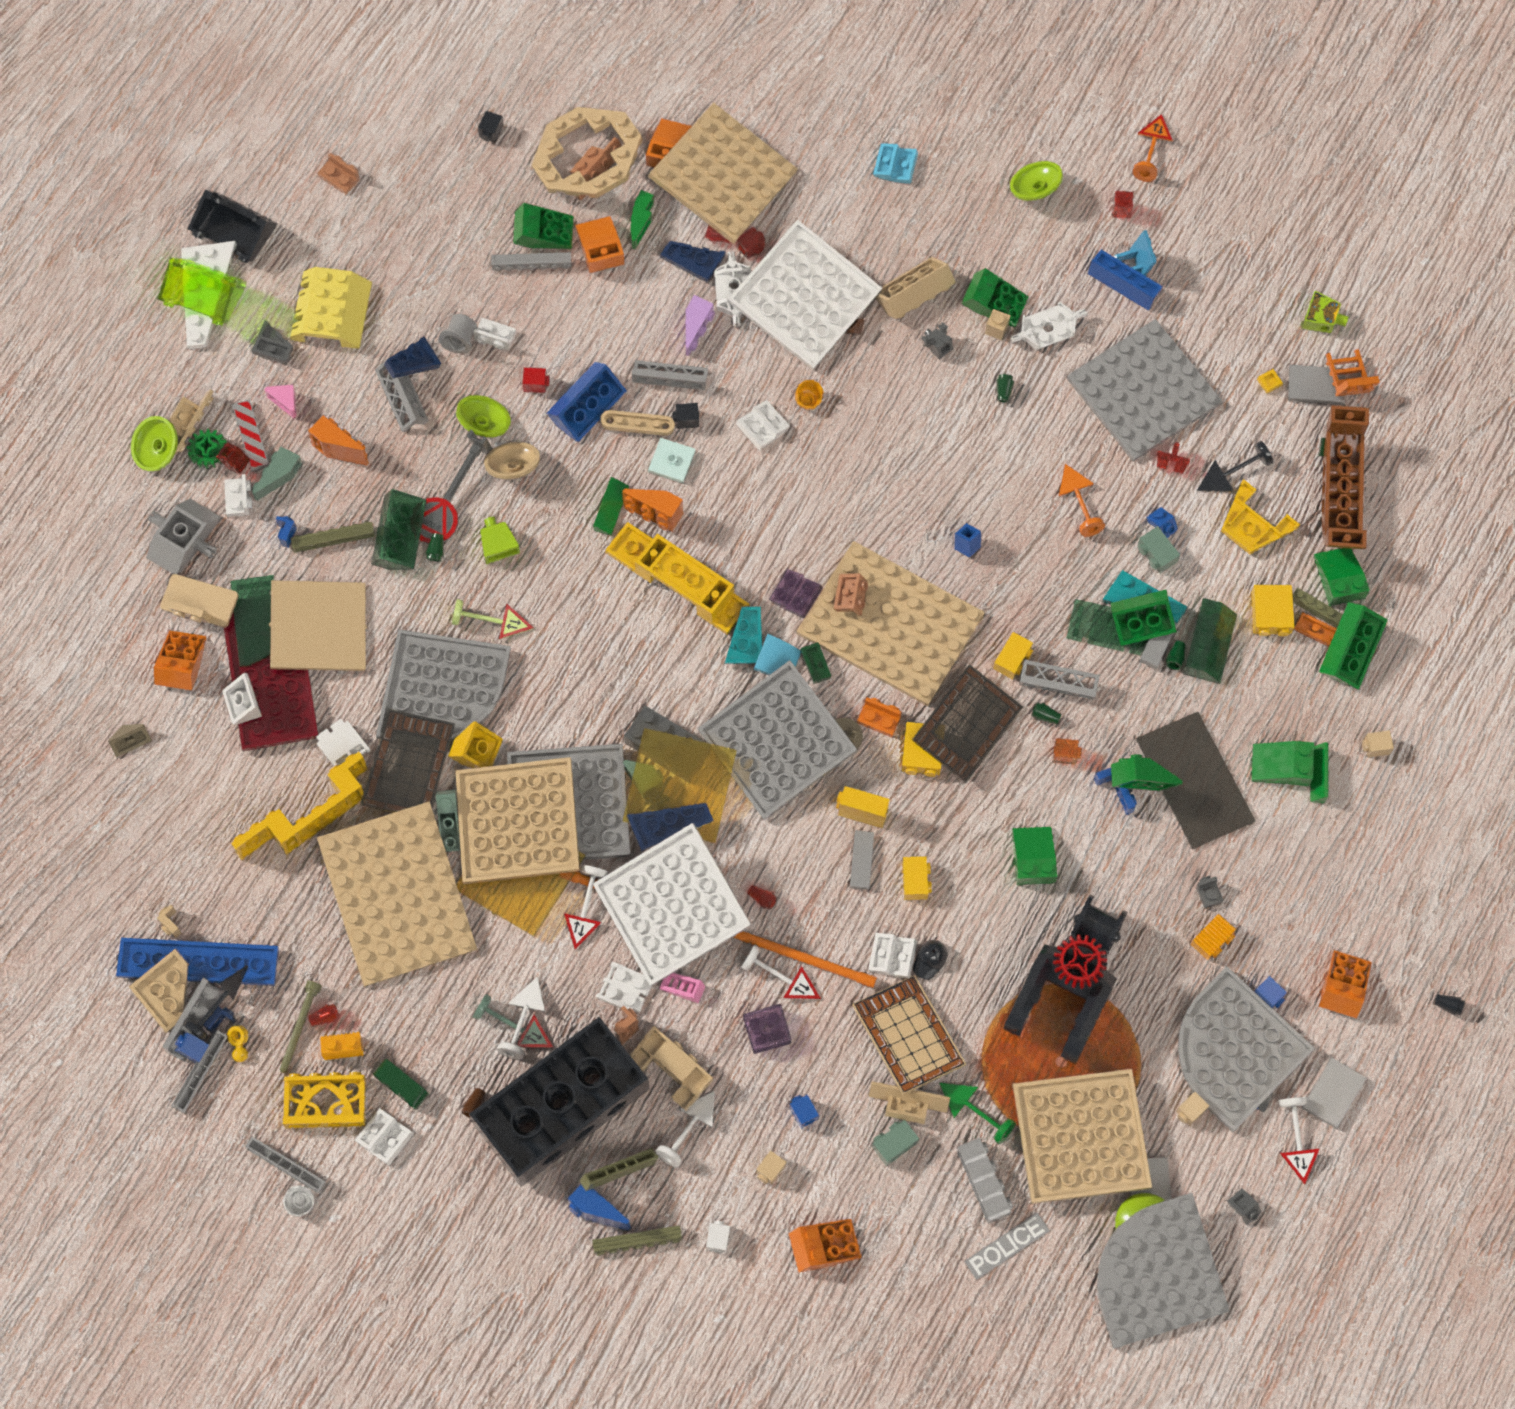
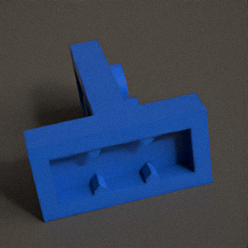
[1094,768,1137,815]

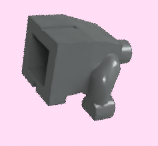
[922,322,953,359]

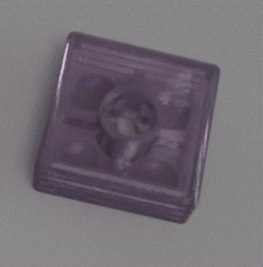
[743,1004,792,1054]

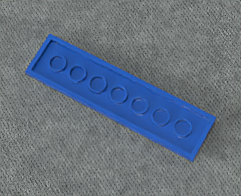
[116,938,279,986]

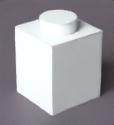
[706,1221,730,1254]

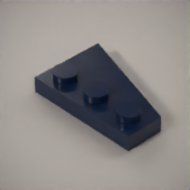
[660,241,726,283]
[384,336,441,378]

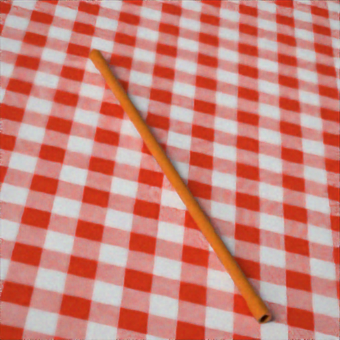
[560,871,877,988]

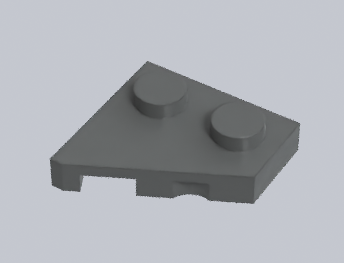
[251,321,293,365]

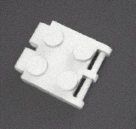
[316,719,371,766]
[596,962,652,1013]

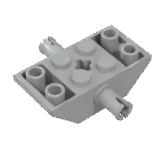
[146,499,221,575]

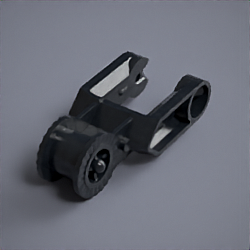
[1003,894,1128,1064]

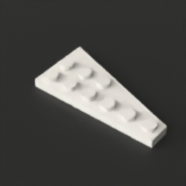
[181,241,237,349]

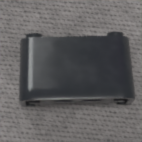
[187,189,278,263]

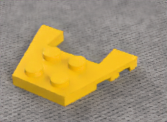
[1221,479,1300,555]

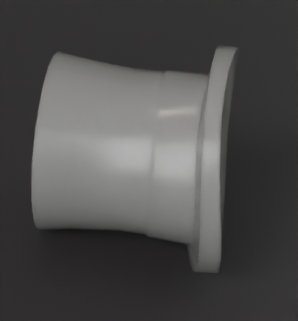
[439,314,477,353]

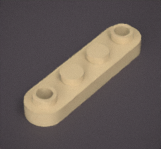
[601,410,675,436]

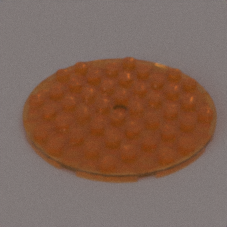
[981,984,1141,1128]

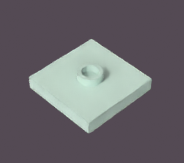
[648,438,696,483]

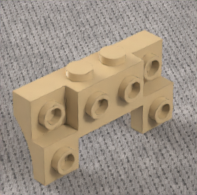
[630,1026,713,1112]

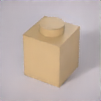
[985,309,1010,341]
[1362,730,1394,758]
[1176,1092,1209,1126]
[756,1150,787,1185]

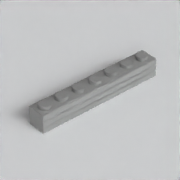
[491,252,572,271]
[171,1030,228,1113]
[245,1136,327,1194]

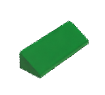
[593,477,629,536]
[1310,742,1329,803]

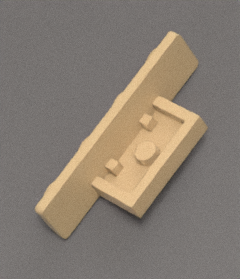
[169,389,214,454]
[869,1081,950,1124]

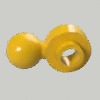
[227,1025,248,1063]

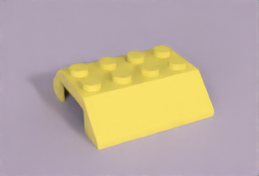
[290,267,372,349]

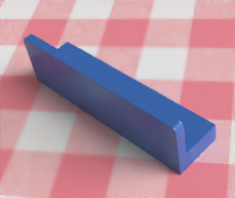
[1088,249,1163,310]

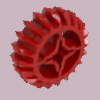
[1053,934,1108,989]

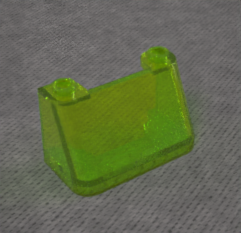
[157,257,247,326]

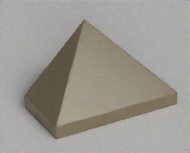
[108,724,152,758]

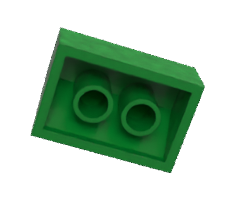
[1111,589,1177,646]

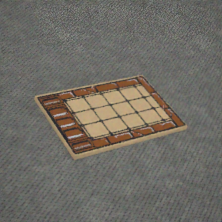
[852,975,966,1095]

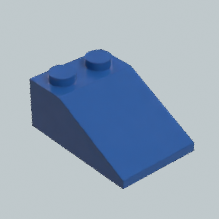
[568,1185,631,1231]

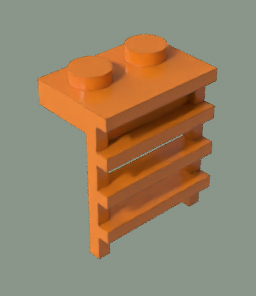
[1326,349,1380,397]

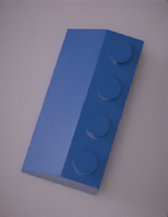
[546,362,627,442]

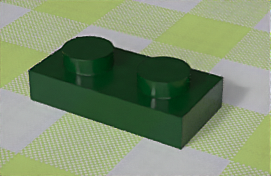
[800,642,831,684]

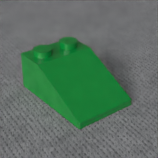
[1314,548,1370,606]
[1251,741,1314,786]
[1111,754,1183,791]
[1012,827,1057,885]

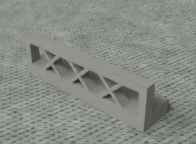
[375,360,429,432]
[632,360,708,390]
[1019,660,1100,700]
[162,978,224,1061]

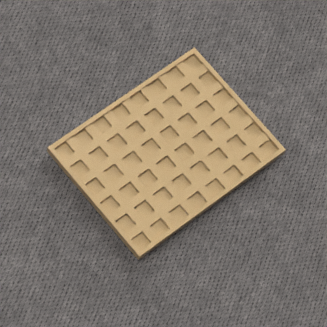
[796,541,985,707]
[317,801,477,987]

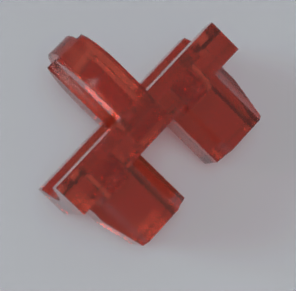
[1156,442,1191,475]

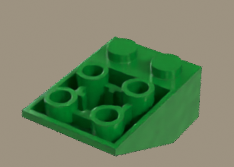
[513,203,573,249]
[961,268,1029,327]

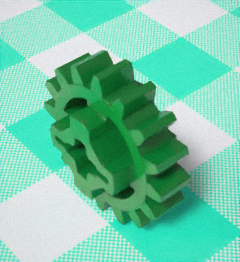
[187,429,228,469]

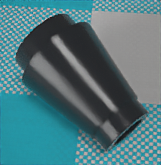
[1434,994,1466,1016]

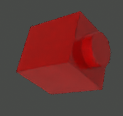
[522,367,550,393]

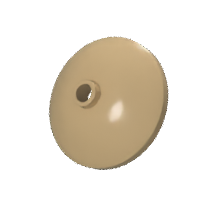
[484,442,540,480]

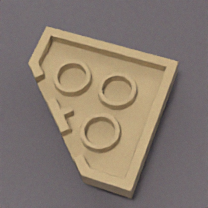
[129,949,189,1033]

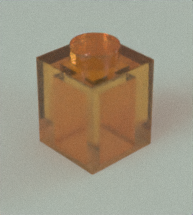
[1053,738,1082,765]

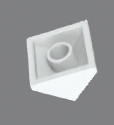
[222,673,262,725]

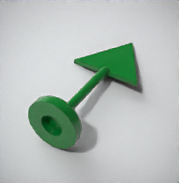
[940,1083,1016,1145]

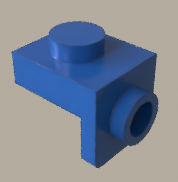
[1146,507,1178,538]

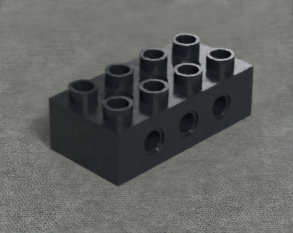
[469,1016,650,1187]

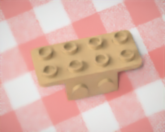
[160,574,239,628]

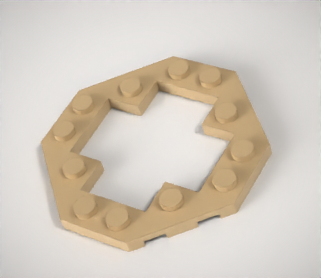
[532,107,643,198]

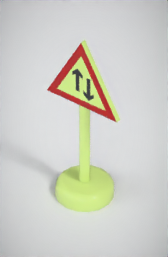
[451,599,534,640]

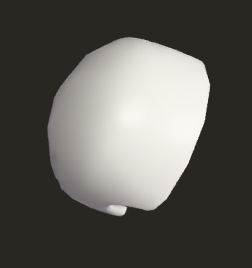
[283,1185,315,1217]

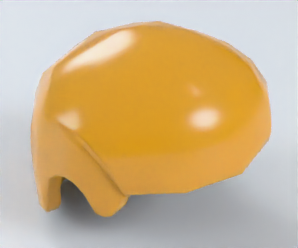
[795,380,824,410]

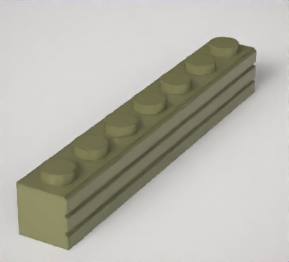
[291,521,375,553]
[1293,587,1343,628]
[580,1148,659,1191]
[592,1225,682,1256]

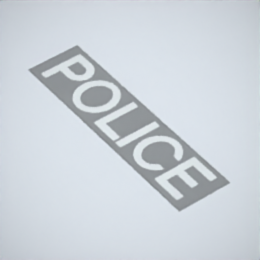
[964,1213,1050,1280]

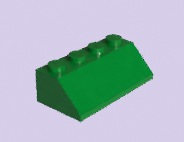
[1319,602,1388,690]

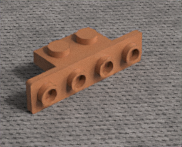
[570,137,622,200]

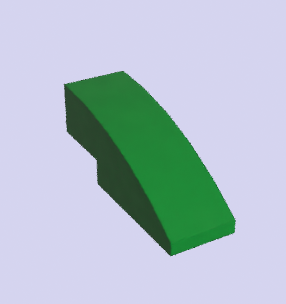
[631,189,654,250]

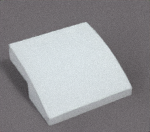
[736,400,790,450]
[868,933,917,978]
[355,1108,414,1166]

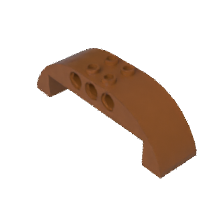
[1322,405,1369,550]

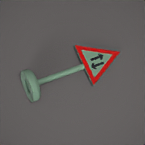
[473,993,554,1048]

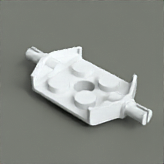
[714,251,751,327]
[1010,302,1087,350]

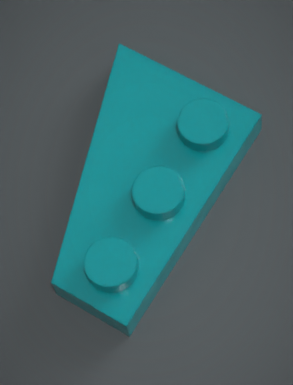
[724,607,762,664]

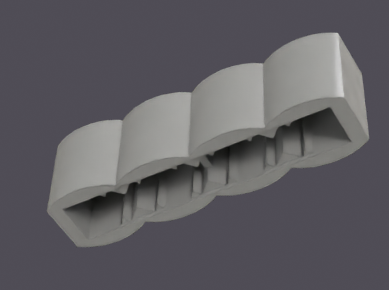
[956,1138,1013,1224]

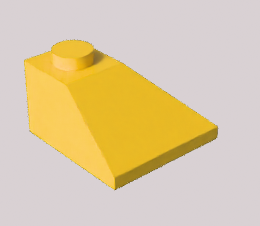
[448,721,503,768]

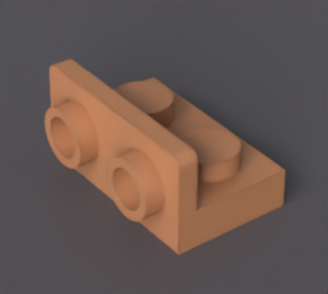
[317,153,360,195]
[833,573,868,615]
[614,1006,639,1045]

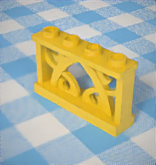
[283,1072,366,1128]

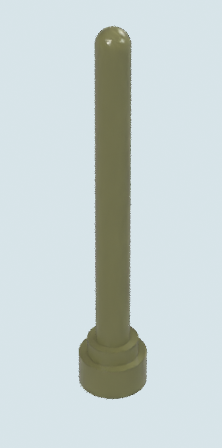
[280,980,322,1073]

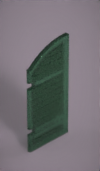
[230,575,274,667]
[1066,599,1149,655]

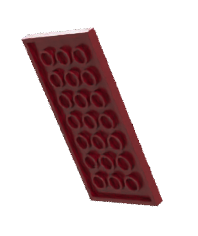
[224,599,319,752]

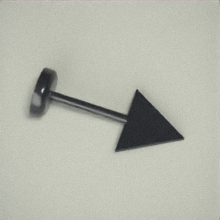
[1197,441,1273,492]
[182,965,248,1041]

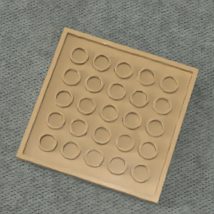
[648,102,798,244]
[456,757,580,884]
[1012,1069,1152,1204]

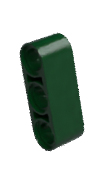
[373,1059,429,1110]

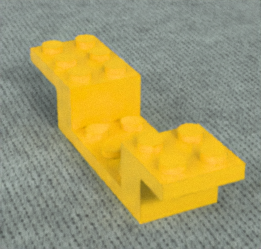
[605,522,750,635]
[231,752,368,860]

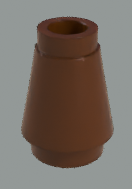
[461,1088,486,1119]

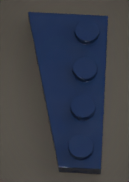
[626,803,714,852]

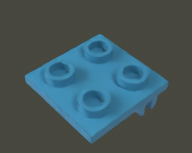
[1115,230,1156,276]

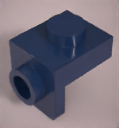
[203,1007,236,1033]

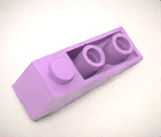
[686,295,715,356]

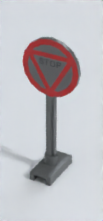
[410,430,493,544]

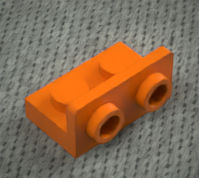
[857,697,902,738]

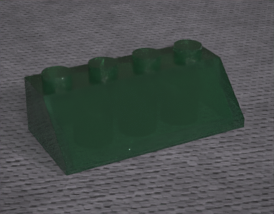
[371,489,427,570]
[1183,598,1237,684]

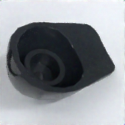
[913,940,948,980]

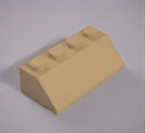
[875,257,956,319]

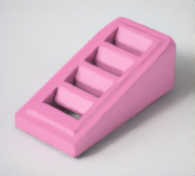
[659,973,705,1003]

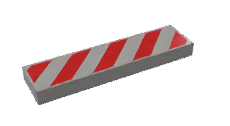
[232,399,269,472]

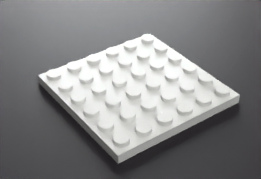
[728,220,882,370]
[593,823,752,986]

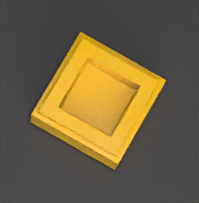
[1257,369,1283,394]

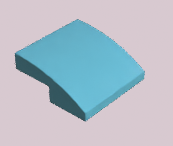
[873,143,918,184]
[753,634,801,676]

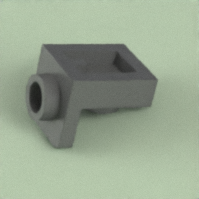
[1196,876,1224,909]
[1227,1188,1261,1225]

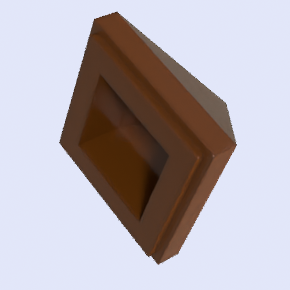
[845,318,865,335]

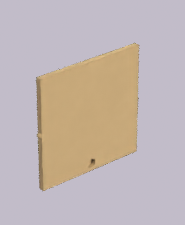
[269,580,367,671]

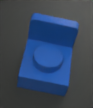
[276,516,297,548]

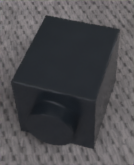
[478,110,504,143]
[672,403,699,429]

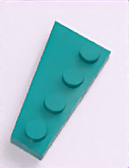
[1102,570,1187,623]

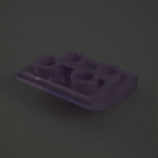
[769,569,823,618]

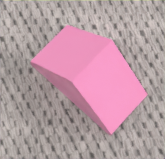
[264,385,297,419]

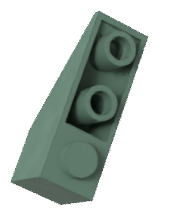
[252,447,302,501]
[436,789,461,852]

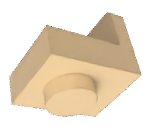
[157,905,182,938]

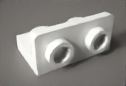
[473,318,517,351]
[225,474,252,517]

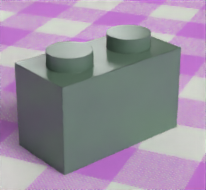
[1138,526,1180,574]
[872,1120,919,1166]

